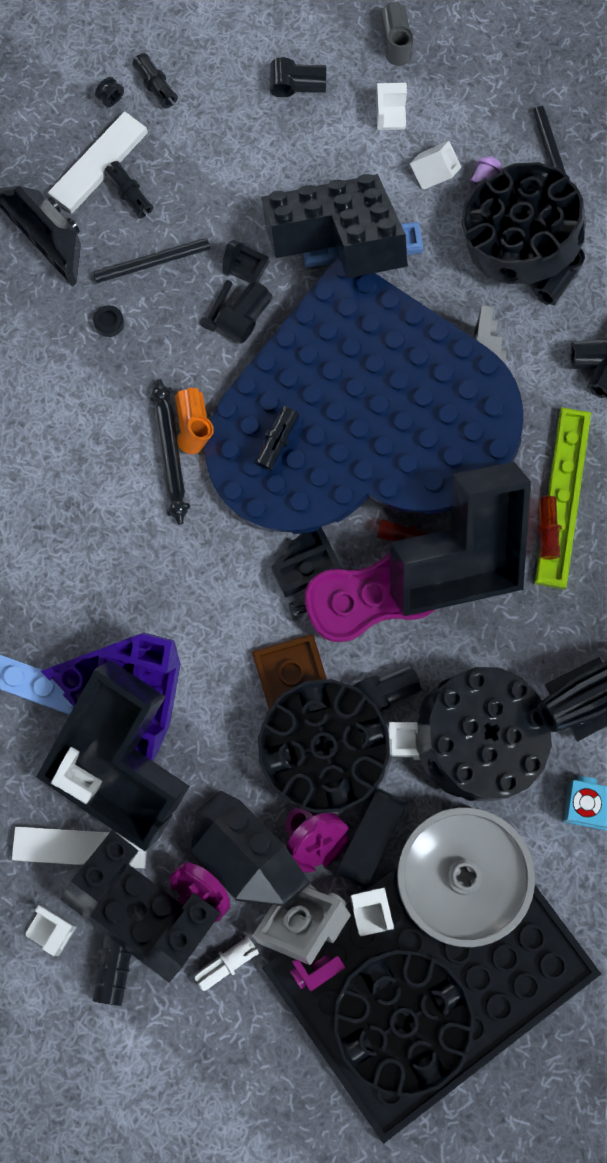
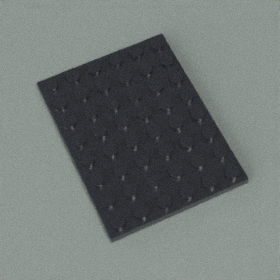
[262,807,601,1144]

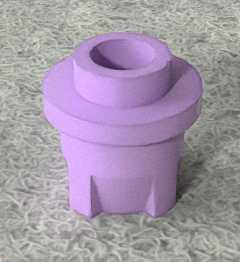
[470,156,502,186]

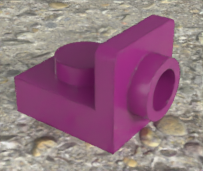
[290,954,346,991]

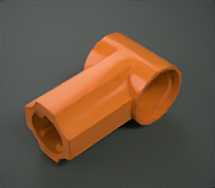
[175,388,214,455]

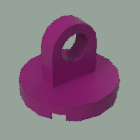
[285,807,348,873]
[169,862,230,922]

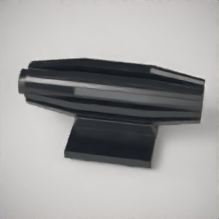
[538,657,607,742]

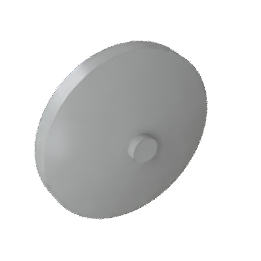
[397,808,535,947]

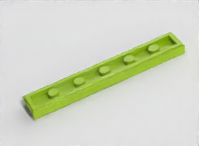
[534,407,591,590]

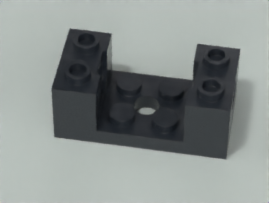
[61,830,221,983]

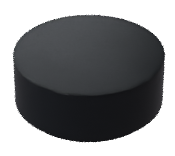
[93,305,124,337]

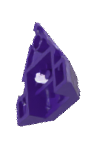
[41,632,181,762]

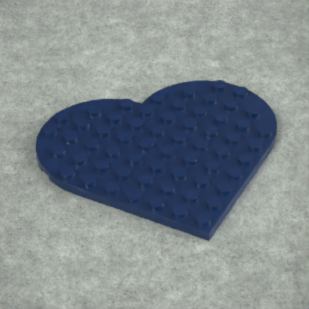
[205,256,524,534]

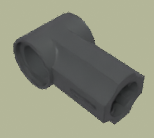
[381,1,413,66]

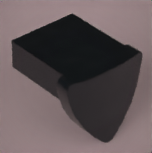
[223,240,270,283]

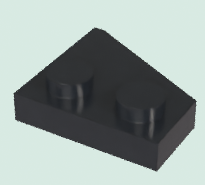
[271,527,342,598]

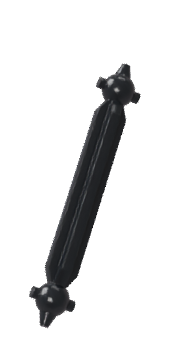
[150,379,190,525]

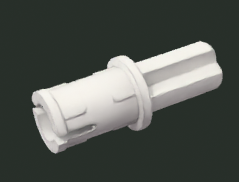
[194,935,259,991]

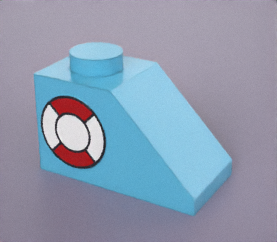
[562,776,607,831]

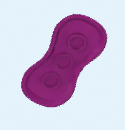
[305,553,435,642]

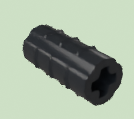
[92,934,132,1006]

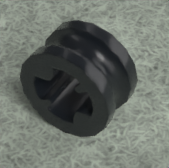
[95,77,124,107]

